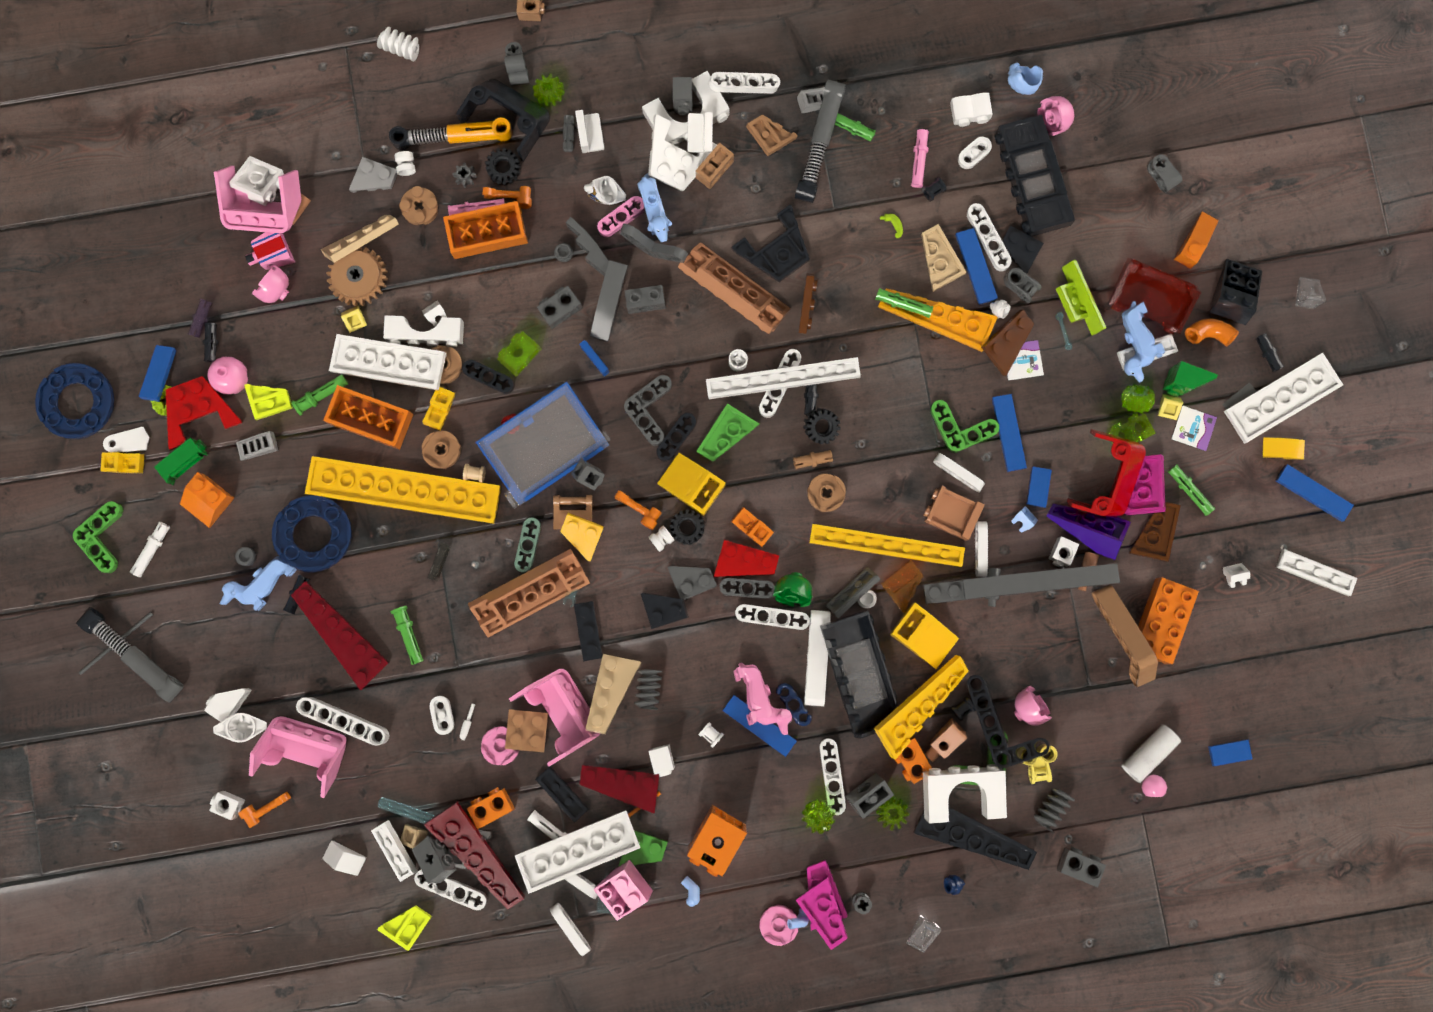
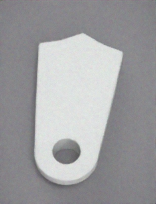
[103,427,150,452]

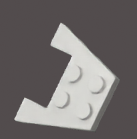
[648,114,717,191]

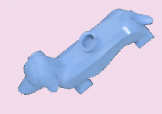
[637,173,672,242]
[1122,301,1165,383]
[220,556,297,611]

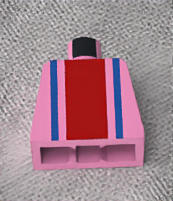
[245,232,295,270]

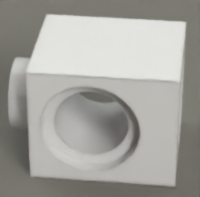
[1049,536,1079,568]
[210,791,245,820]

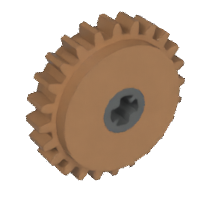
[326,247,388,307]

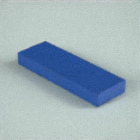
[139,345,176,402]

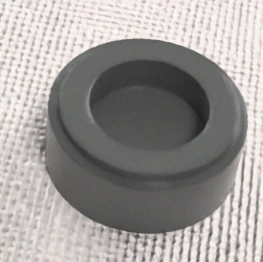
[235,547,257,566]

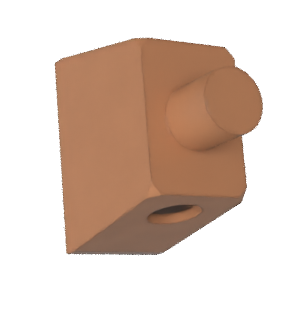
[925,718,967,762]

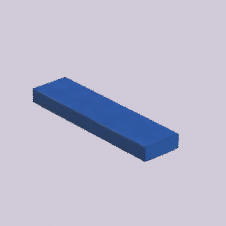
[955,228,998,305]
[992,394,1027,472]
[1276,464,1354,522]
[723,695,797,757]

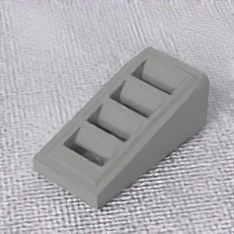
[797,87,825,113]
[236,431,279,461]

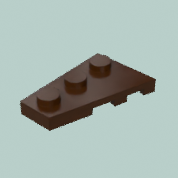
[799,273,818,334]

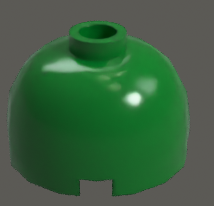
[773,572,812,607]

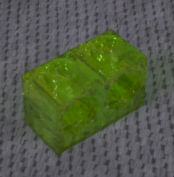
[1107,413,1156,443]

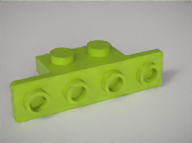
[1056,260,1106,335]

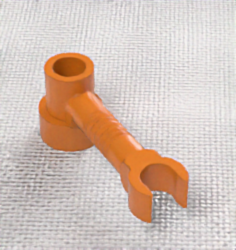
[482,186,532,209]
[614,490,661,530]
[238,791,291,828]

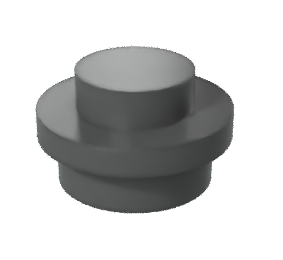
[554,243,573,262]

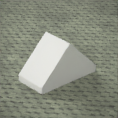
[322,841,367,876]

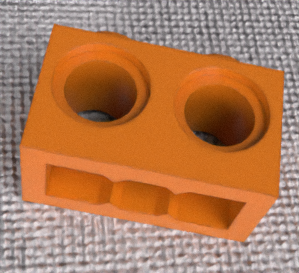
[894,737,932,784]
[467,787,515,830]

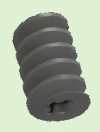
[634,669,663,710]
[1033,788,1075,832]

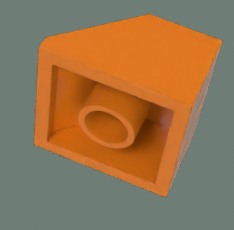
[180,472,234,528]

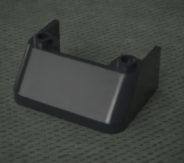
[456,79,550,162]

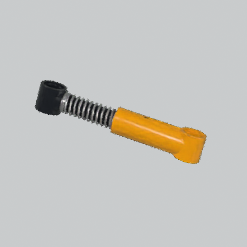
[389,117,513,151]

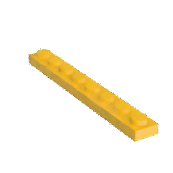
[809,524,965,567]

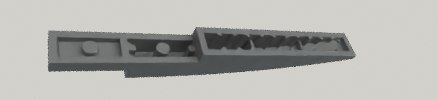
[923,564,1120,604]

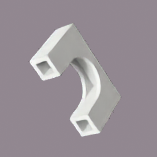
[642,71,729,147]
[923,764,1007,823]

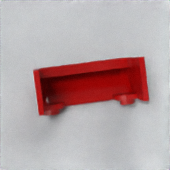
[1067,429,1146,517]

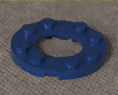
[35,363,114,439]
[272,495,352,572]

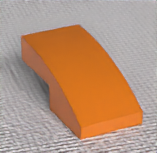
[730,507,774,547]

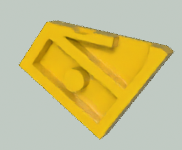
[561,513,604,561]

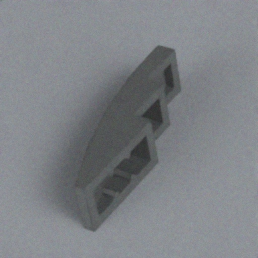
[566,217,609,277]
[590,260,628,342]

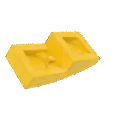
[422,387,455,431]
[1263,438,1305,460]
[101,452,144,473]

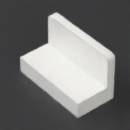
[575,110,604,153]
[687,112,713,153]

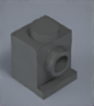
[571,458,605,491]

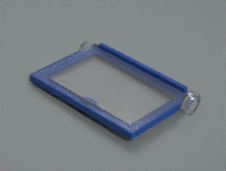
[476,382,610,509]

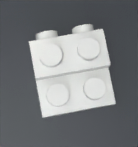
[229,156,284,206]

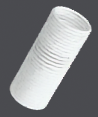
[1122,724,1181,783]

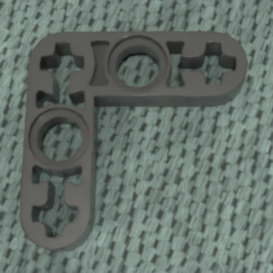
[619,224,688,263]
[624,375,672,446]

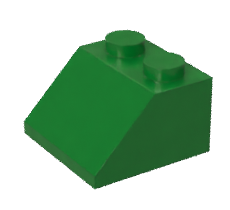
[1163,361,1218,397]

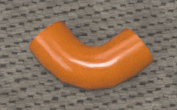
[1185,318,1239,347]

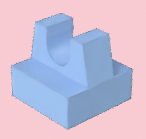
[1011,506,1038,533]

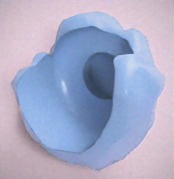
[1008,63,1043,95]

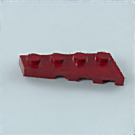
[579,765,659,814]

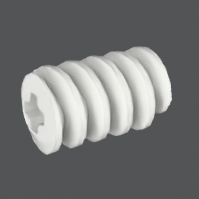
[377,27,419,62]

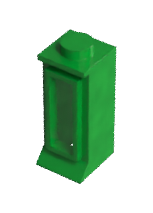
[154,438,208,485]

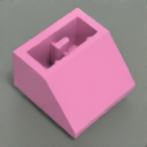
[593,860,653,921]

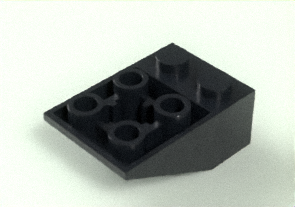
[1210,259,1262,325]

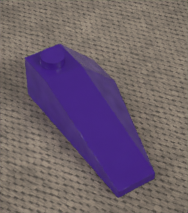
[1047,504,1131,560]

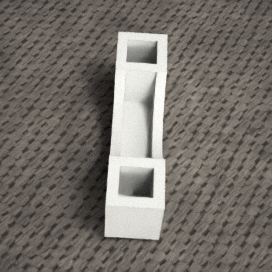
[383,316,464,347]

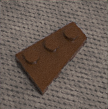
[981,310,1034,376]
[1129,502,1181,562]

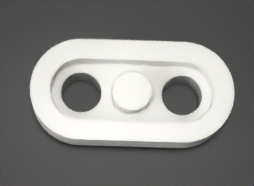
[958,137,992,169]
[430,696,454,735]

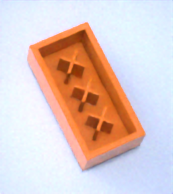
[443,201,528,259]
[323,385,413,450]
[1138,577,1199,664]

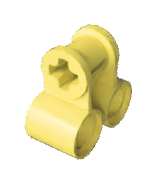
[1017,744,1057,784]

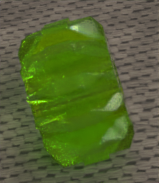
[533,74,565,107]
[1121,384,1155,414]
[876,796,909,830]
[802,799,836,834]

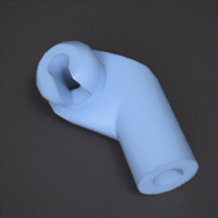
[681,876,700,907]
[787,908,809,929]

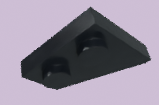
[1002,226,1044,274]
[641,593,689,629]

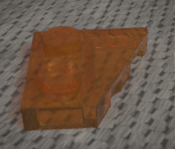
[880,560,923,613]

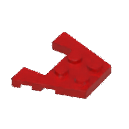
[166,376,242,450]

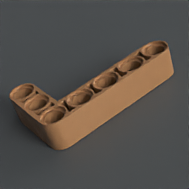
[1092,584,1158,687]

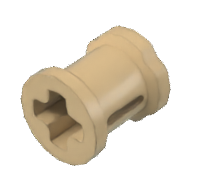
[463,464,486,483]

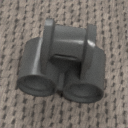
[504,42,529,86]

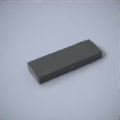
[825,567,881,618]

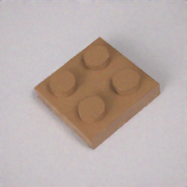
[505,710,548,752]

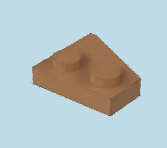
[746,115,797,156]

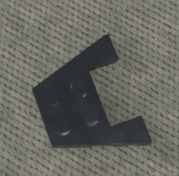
[731,205,810,283]

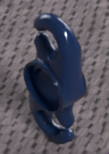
[776,683,812,726]

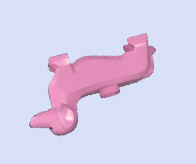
[733,663,792,735]

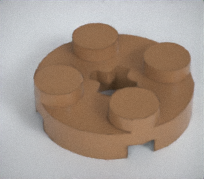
[399,186,438,225]
[431,345,463,384]
[422,431,461,469]
[807,474,846,512]

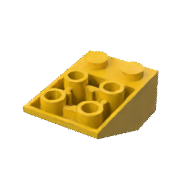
[657,453,726,516]
[890,603,959,669]

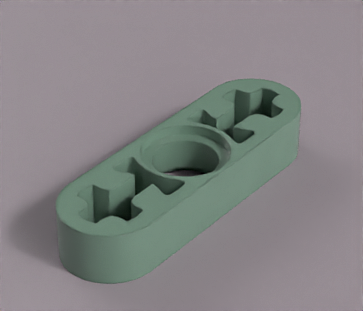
[514,518,541,573]

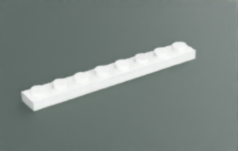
[706,357,860,399]

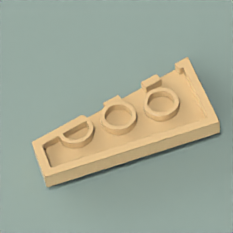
[320,215,399,263]
[586,654,641,734]

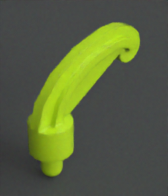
[880,213,903,238]

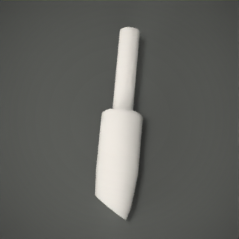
[460,704,475,740]

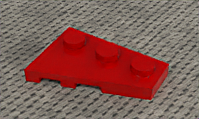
[714,540,779,577]

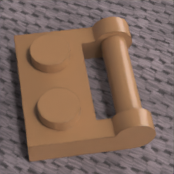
[553,495,593,530]

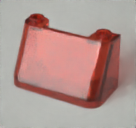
[1109,258,1201,334]

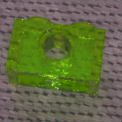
[497,331,541,377]

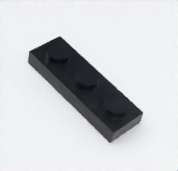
[574,601,603,662]

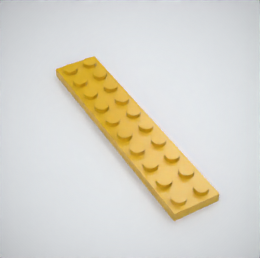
[305,456,501,524]

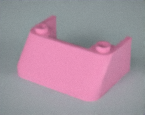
[214,166,301,233]
[509,669,601,766]
[249,716,347,798]

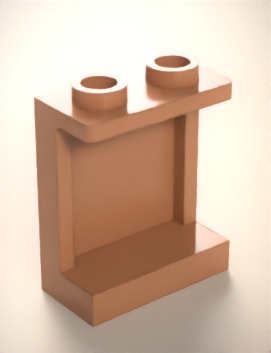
[923,485,985,541]

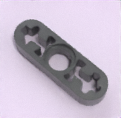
[720,578,775,599]

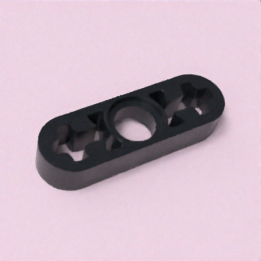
[462,360,515,394]
[657,413,696,462]

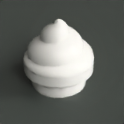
[990,300,1010,319]

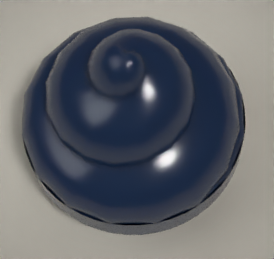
[944,875,965,895]

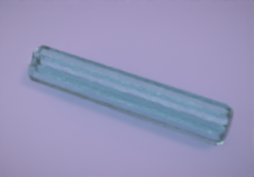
[378,797,434,824]

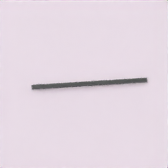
[79,612,153,675]

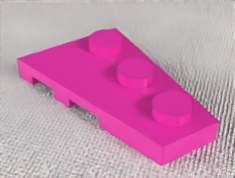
[1125,454,1165,515]
[807,860,848,931]
[796,877,848,950]

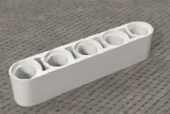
[804,610,831,706]
[296,697,389,746]

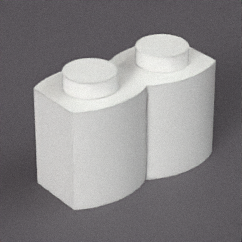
[950,93,993,127]

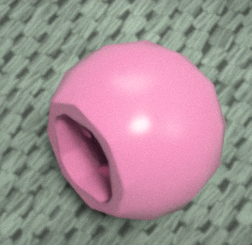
[1141,774,1167,797]

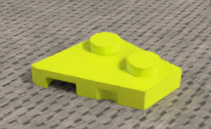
[244,384,293,420]
[377,905,432,951]

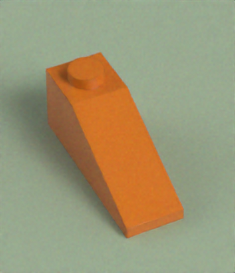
[1174,211,1219,269]

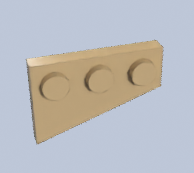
[921,224,967,292]

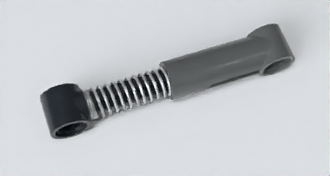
[795,79,846,203]
[76,607,184,703]

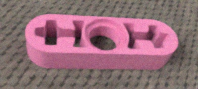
[597,196,645,237]

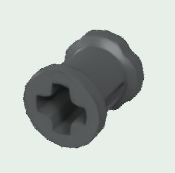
[852,892,872,914]

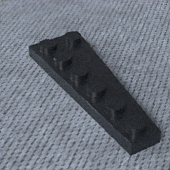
[913,807,1037,870]

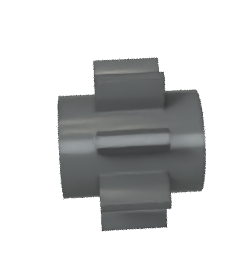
[452,163,477,188]

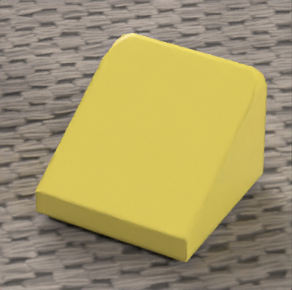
[341,306,367,333]
[1158,394,1183,420]

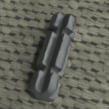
[563,115,574,152]

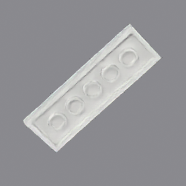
[329,334,446,390]
[1224,353,1343,444]
[515,811,640,894]

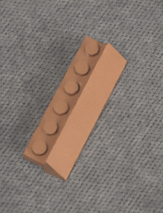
[678,242,791,334]
[468,549,590,637]

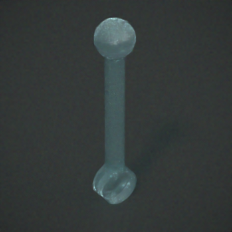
[1055,312,1072,350]

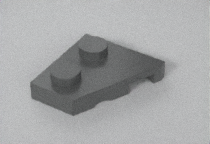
[667,566,717,600]

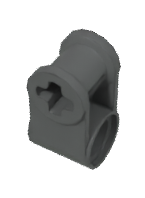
[1147,154,1182,193]
[1004,268,1042,303]

